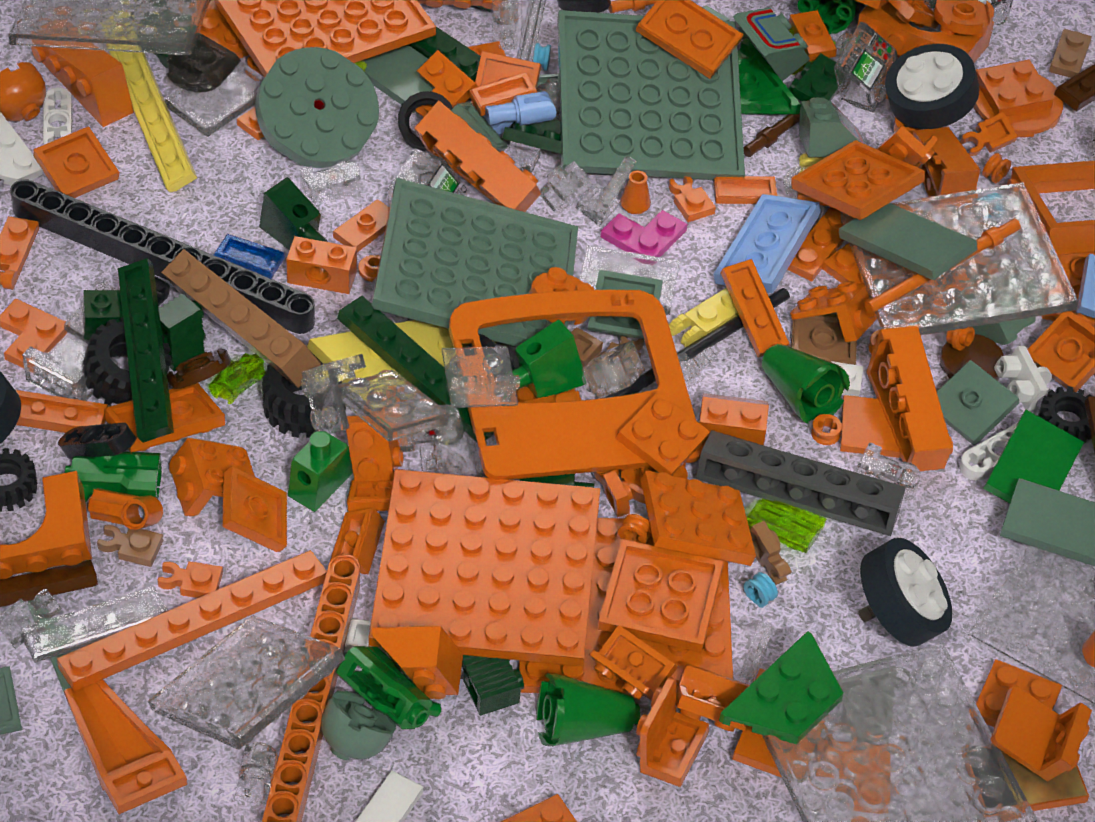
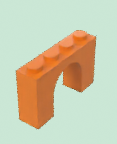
[855,1,994,63]
[0,471,92,579]

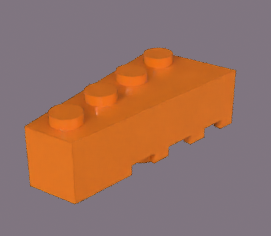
[31,19,134,127]

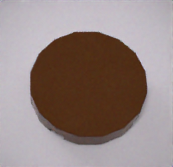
[940,334,1004,381]
[167,348,231,389]

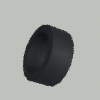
[398,91,453,151]

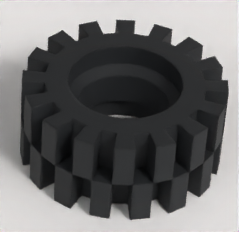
[1038,386,1092,444]
[0,448,38,512]

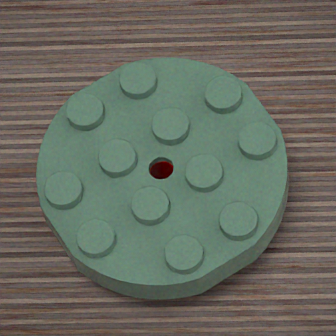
[255,47,379,168]

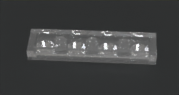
[21,586,169,663]

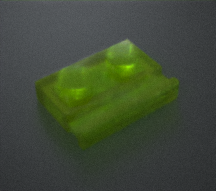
[747,498,827,553]

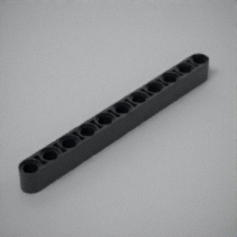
[10,179,315,334]

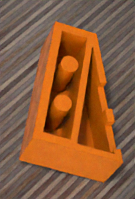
[913,127,980,215]

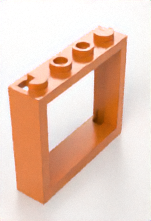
[1007,160,1095,256]

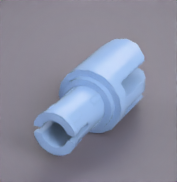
[485,91,557,126]

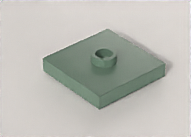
[937,360,1019,445]

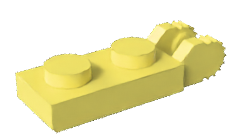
[669,287,739,347]

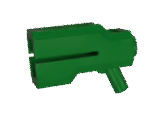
[65,452,162,502]
[336,646,441,730]

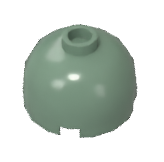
[321,691,396,760]

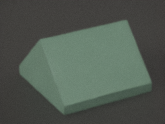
[588,269,663,339]

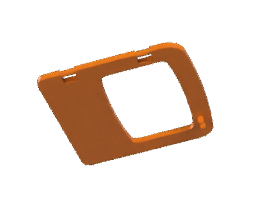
[449,290,704,480]

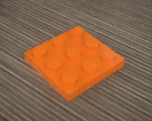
[791,140,925,220]
[641,470,756,566]
[598,539,724,653]

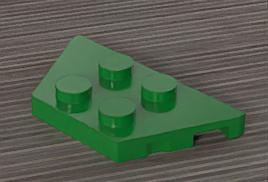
[738,38,801,115]
[719,631,844,745]

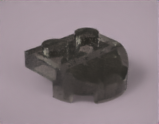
[166,32,241,92]

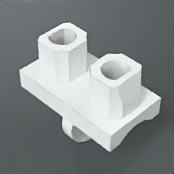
[994,346,1052,411]

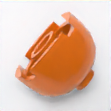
[0,62,46,121]

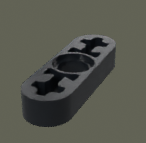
[58,423,136,459]

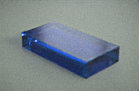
[213,233,285,279]

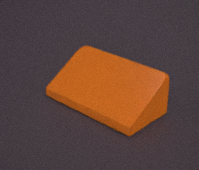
[329,507,385,575]

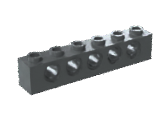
[696,430,906,536]

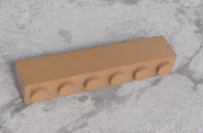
[161,249,321,388]

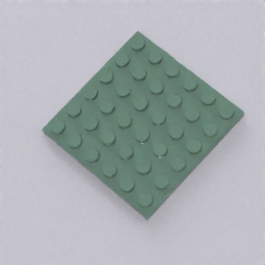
[557,10,745,180]
[371,178,578,347]

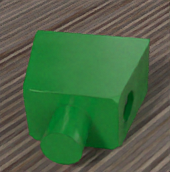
[504,320,587,398]
[288,431,353,512]

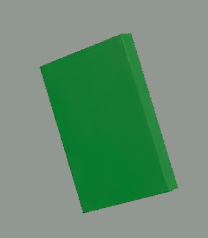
[983,410,1084,504]

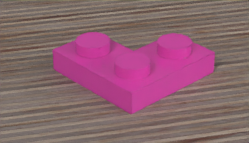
[600,210,688,266]

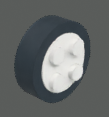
[885,44,980,129]
[859,538,952,647]

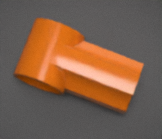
[88,488,163,530]

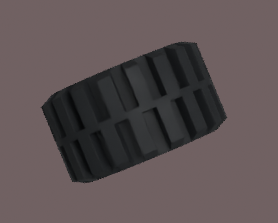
[82,317,171,406]
[262,353,346,438]

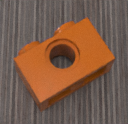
[286,236,357,294]

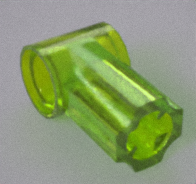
[209,353,266,404]

